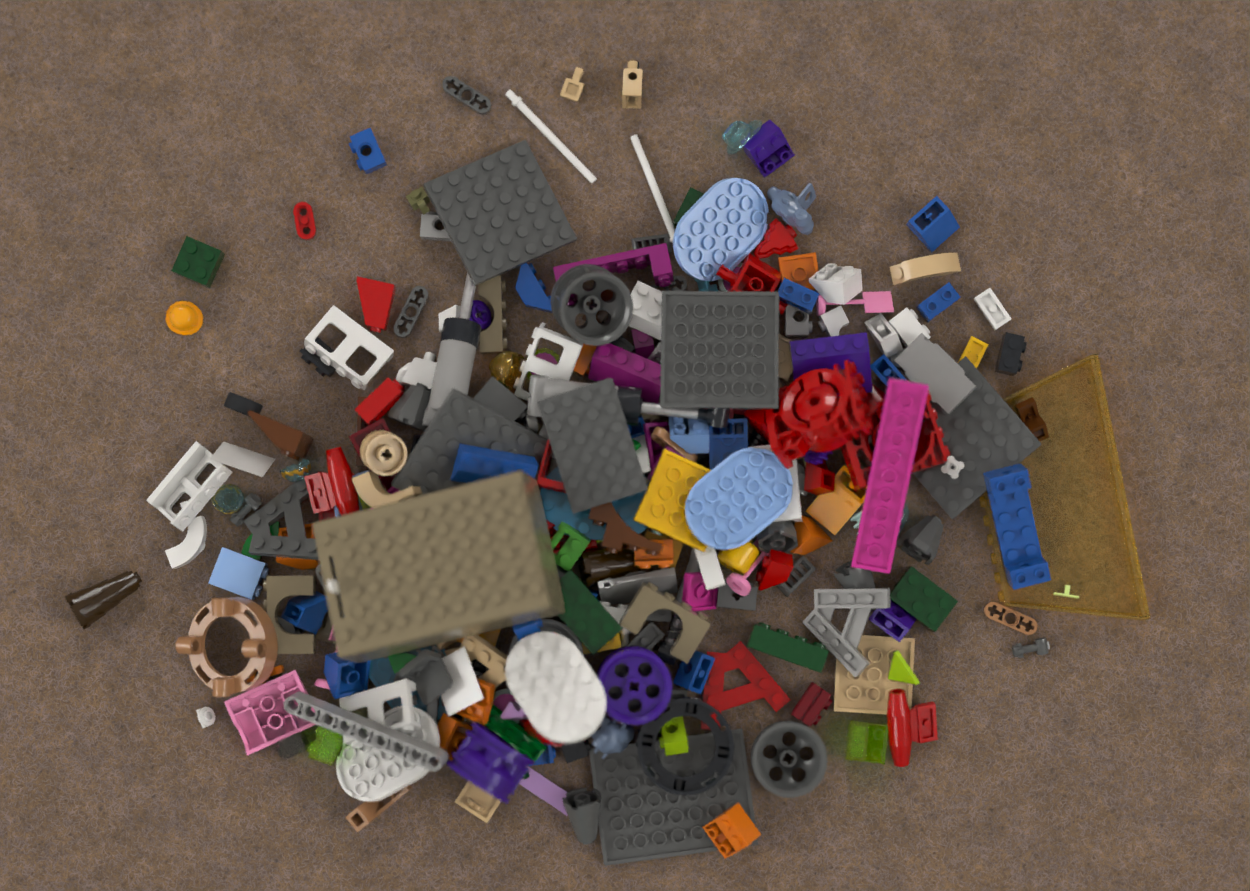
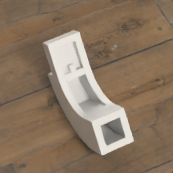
[165,501,207,569]

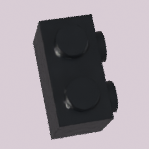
[995,332,1027,376]

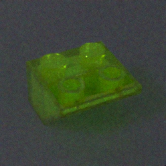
[844,720,889,764]
[307,725,343,766]

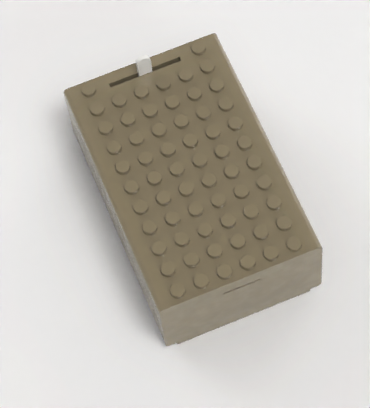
[312,470,565,663]

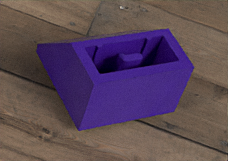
[740,120,795,178]

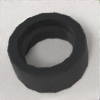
[224,392,263,417]

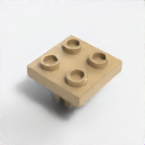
[455,781,501,823]

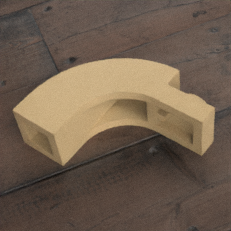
[890,253,961,285]
[352,471,422,508]

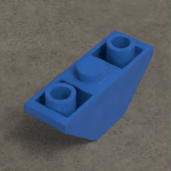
[515,263,552,313]

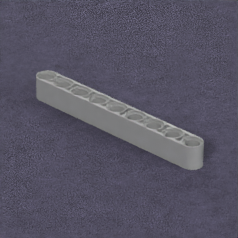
[284,692,449,771]

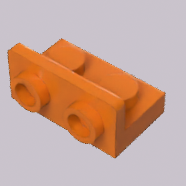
[634,538,674,569]

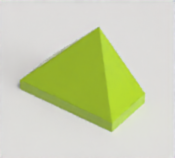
[888,650,920,685]

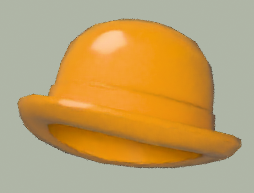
[165,301,203,336]

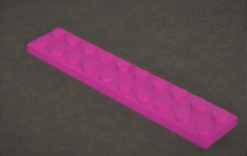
[851,377,929,574]

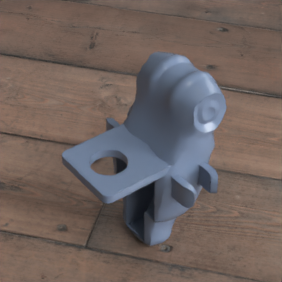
[767,183,816,235]
[590,716,635,759]

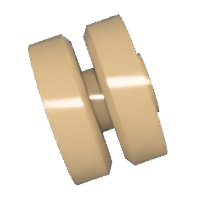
[360,430,407,476]

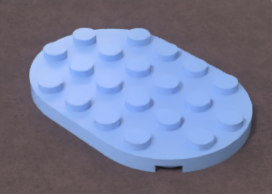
[673,178,769,281]
[685,447,793,550]

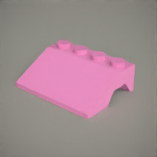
[224,670,317,755]

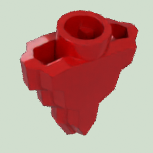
[754,218,799,259]

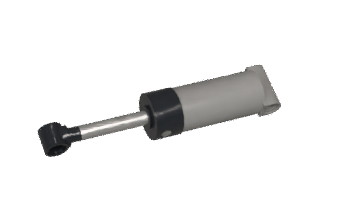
[423,272,481,426]
[527,375,730,428]

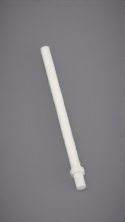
[505,89,597,184]
[630,135,675,243]

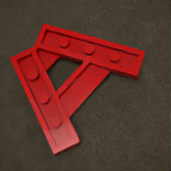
[701,641,791,730]

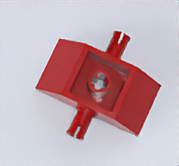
[716,253,788,315]

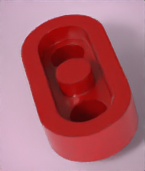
[293,202,317,240]

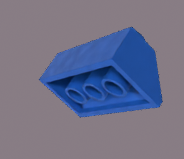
[451,443,538,483]

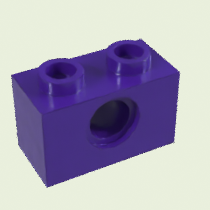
[868,600,916,642]

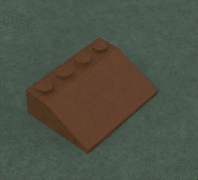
[247,410,314,461]

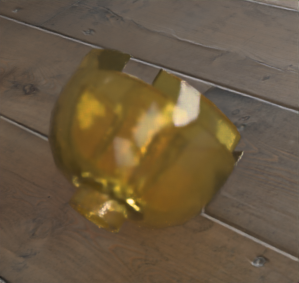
[489,351,524,390]

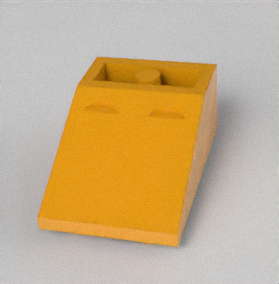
[805,465,867,536]

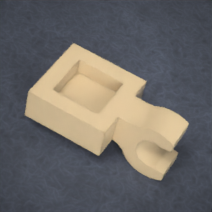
[560,67,584,103]

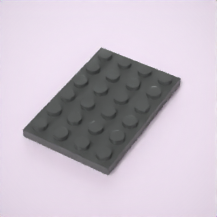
[537,377,648,514]

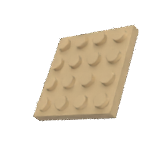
[833,635,915,714]

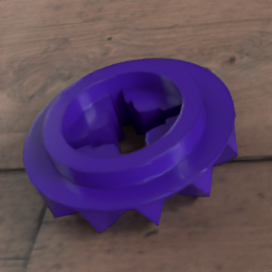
[470,300,492,329]

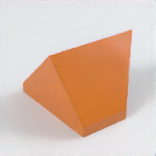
[790,516,833,555]

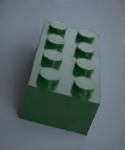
[558,570,623,655]
[746,622,829,673]

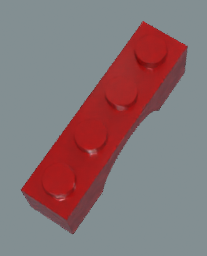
[804,419,835,495]

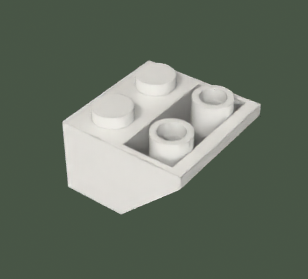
[809,263,862,305]

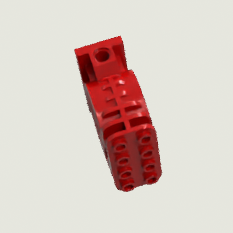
[764,359,874,469]
[841,390,950,492]

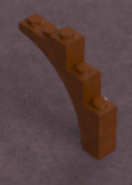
[589,502,664,556]

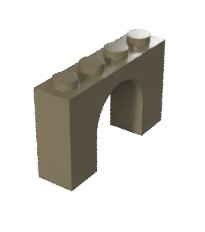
[263,576,316,654]
[619,582,711,663]

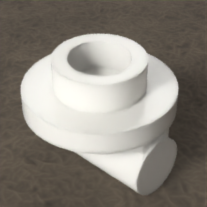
[196,707,215,728]

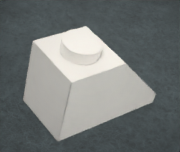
[864,313,903,358]

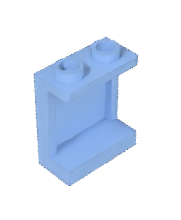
[208,547,269,600]

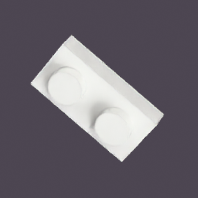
[974,288,1011,330]

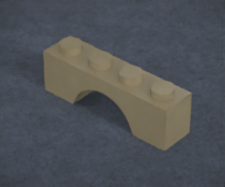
[478,275,507,354]

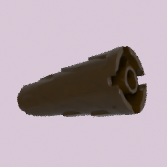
[578,549,652,588]
[64,571,142,630]

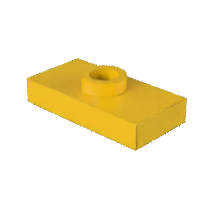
[958,336,989,369]

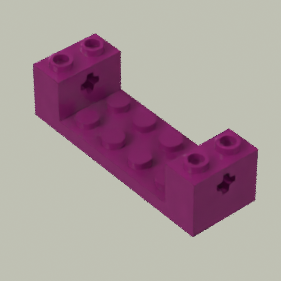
[553,243,674,306]

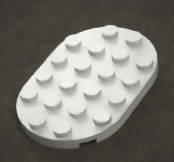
[505,632,606,744]
[336,706,440,802]

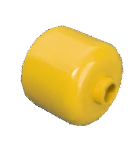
[717,540,759,575]

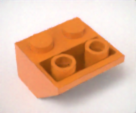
[702,802,761,859]

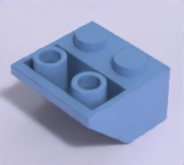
[668,416,709,454]

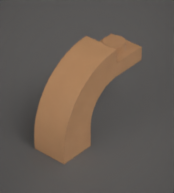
[345,785,413,833]

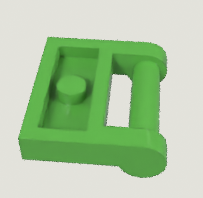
[551,522,591,572]

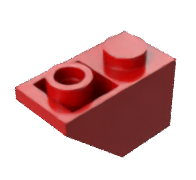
[755,549,793,591]

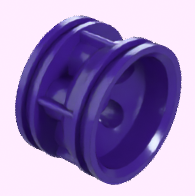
[596,646,672,725]
[446,721,535,804]

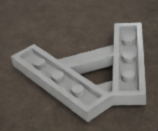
[802,588,890,677]

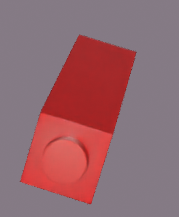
[356,276,396,333]

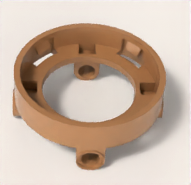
[176,597,278,697]

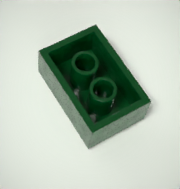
[890,566,958,632]

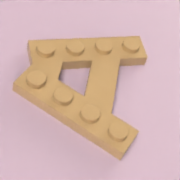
[445,634,508,724]

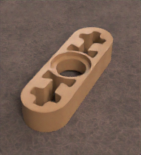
[651,427,698,463]
[983,602,1038,635]

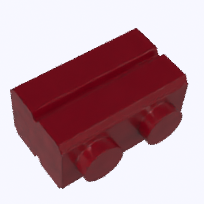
[790,682,833,727]

